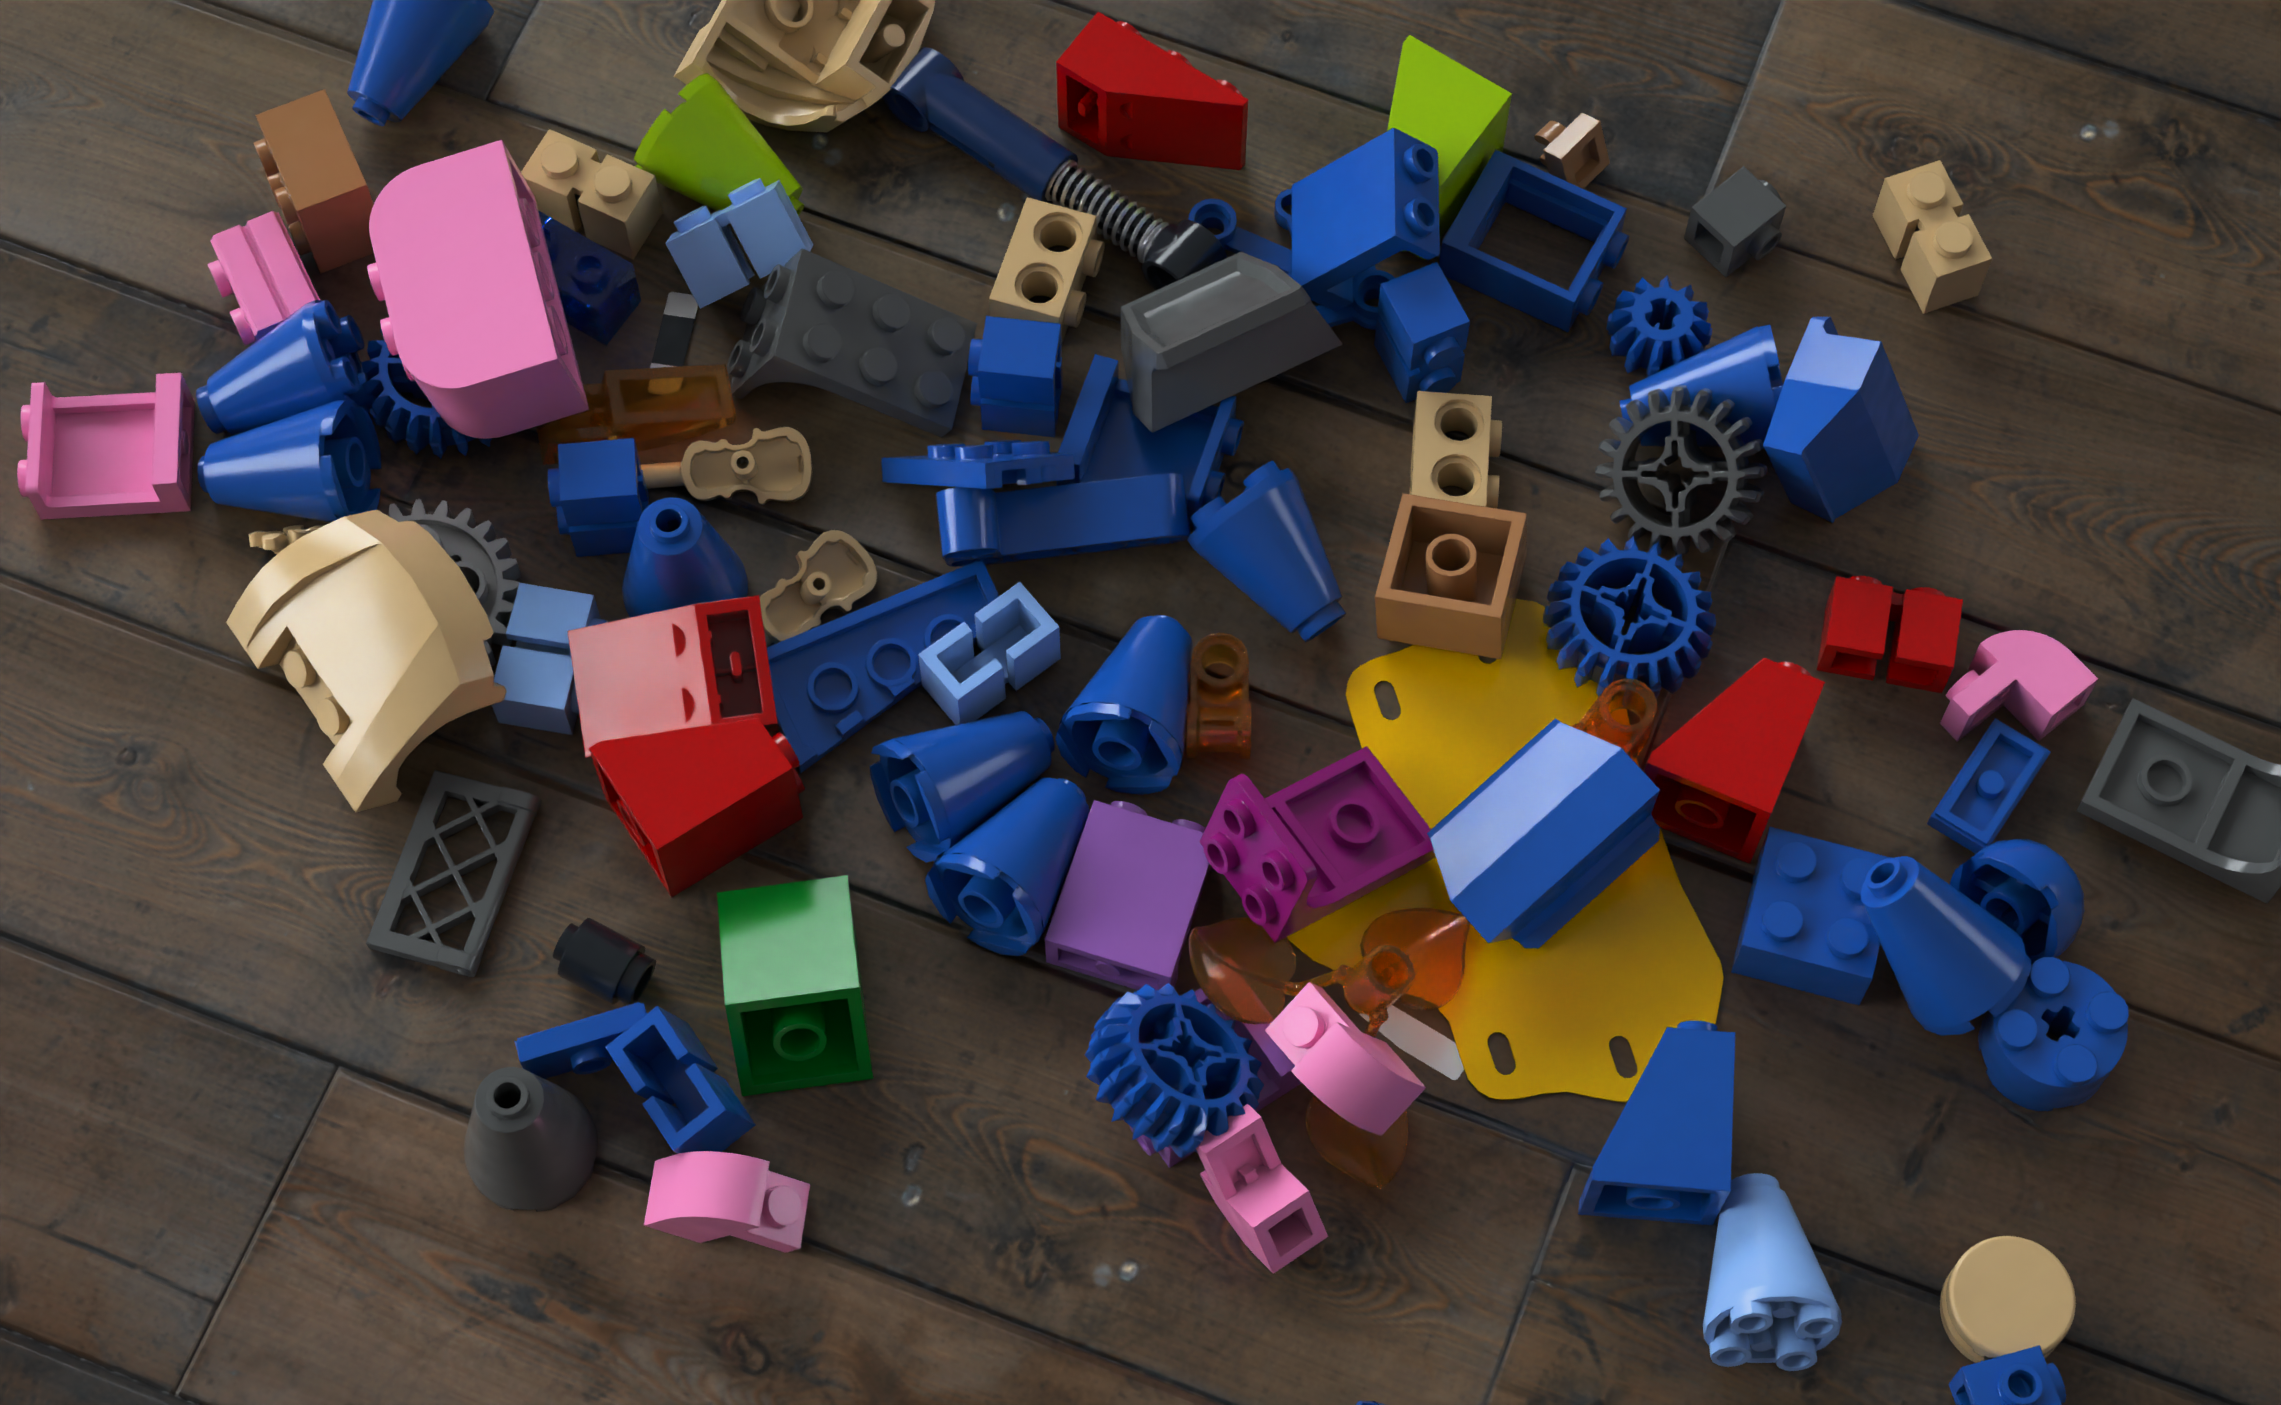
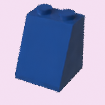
[1578,1021,1735,1225]

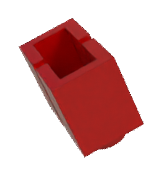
[1816,576,1963,694]

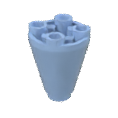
[1703,1173,1842,1371]

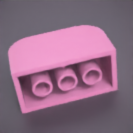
[367,140,589,439]

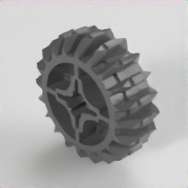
[1595,385,1767,556]

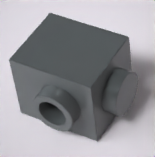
[1684,166,1786,278]

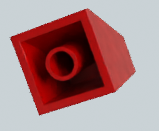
[1644,658,1825,864]
[589,718,805,898]

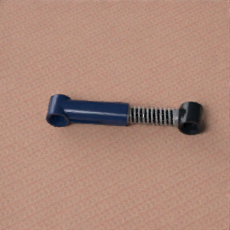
[883,47,1227,290]

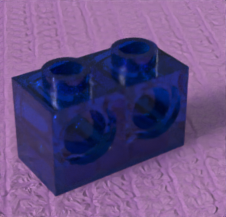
[538,210,641,346]

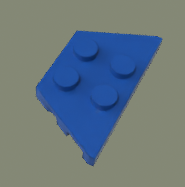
[881,440,1075,489]

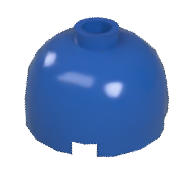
[1949,839,2084,965]

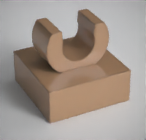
[1534,113,1610,189]

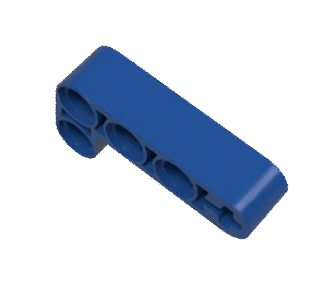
[936,473,1191,567]

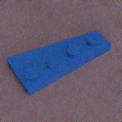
[767,559,999,774]

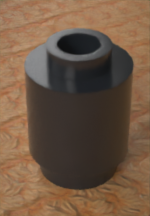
[553,918,656,1005]

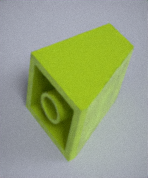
[1387,35,1512,260]

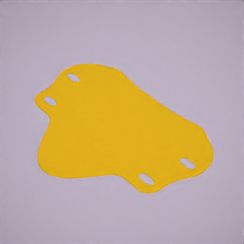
[1287,599,1724,1102]

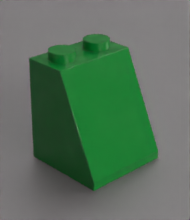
[717,875,873,1096]

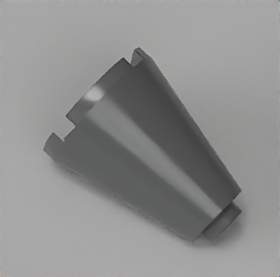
[464,1067,598,1212]

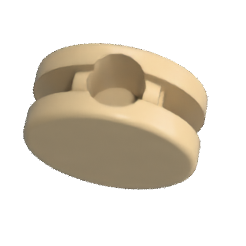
[1940,1236,2076,1363]

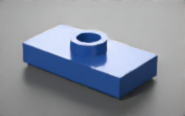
[1927,718,2051,854]
[514,1002,647,1079]

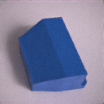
[1763,317,1919,523]
[1427,718,1660,949]

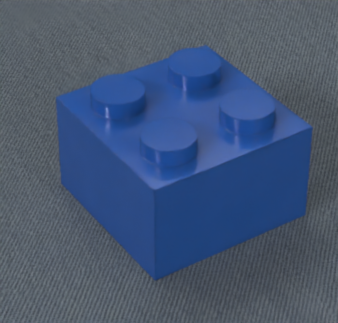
[1731,827,1891,1005]

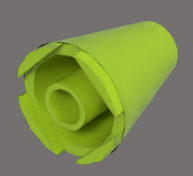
[634,73,804,216]

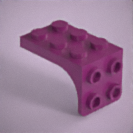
[1199,746,1436,943]

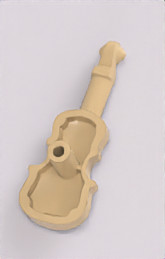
[641,427,813,505]
[759,530,877,647]

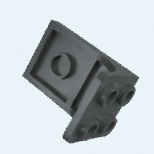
[726,249,977,438]
[2076,698,2281,904]

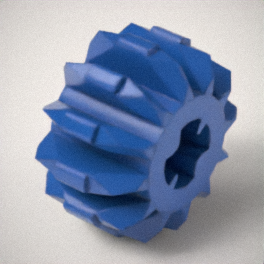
[1606,275,1712,377]

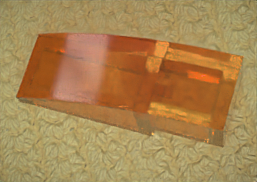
[536,364,737,465]

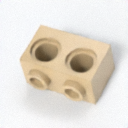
[989,197,1105,344]
[1409,391,1502,508]

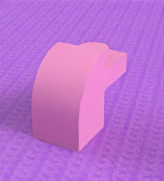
[1940,630,2098,742]
[1265,982,1426,1136]
[1196,1104,1328,1274]
[644,1151,810,1253]

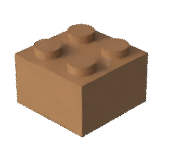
[253,89,374,274]
[1375,493,1527,659]

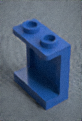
[1292,128,1440,311]
[1057,354,1244,526]

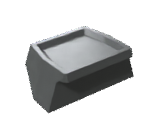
[1121,252,1343,433]

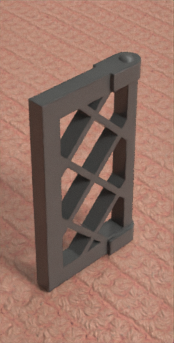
[366,770,542,977]

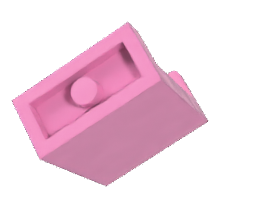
[17,373,195,520]

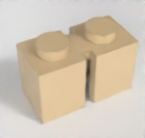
[521,129,663,260]
[1873,160,1992,314]

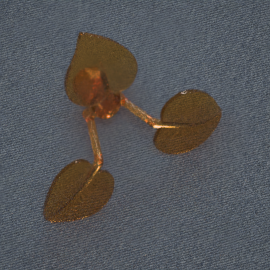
[1188,908,1470,1188]

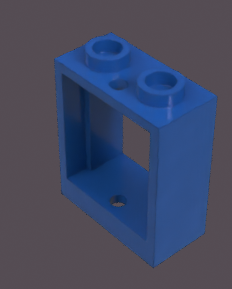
[1439,149,1630,332]

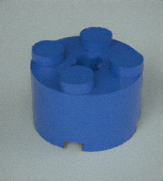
[1978,957,2129,1111]

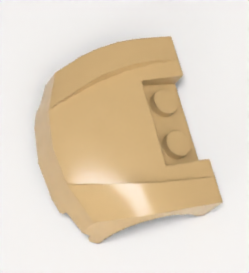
[674,0,935,132]
[226,510,507,813]

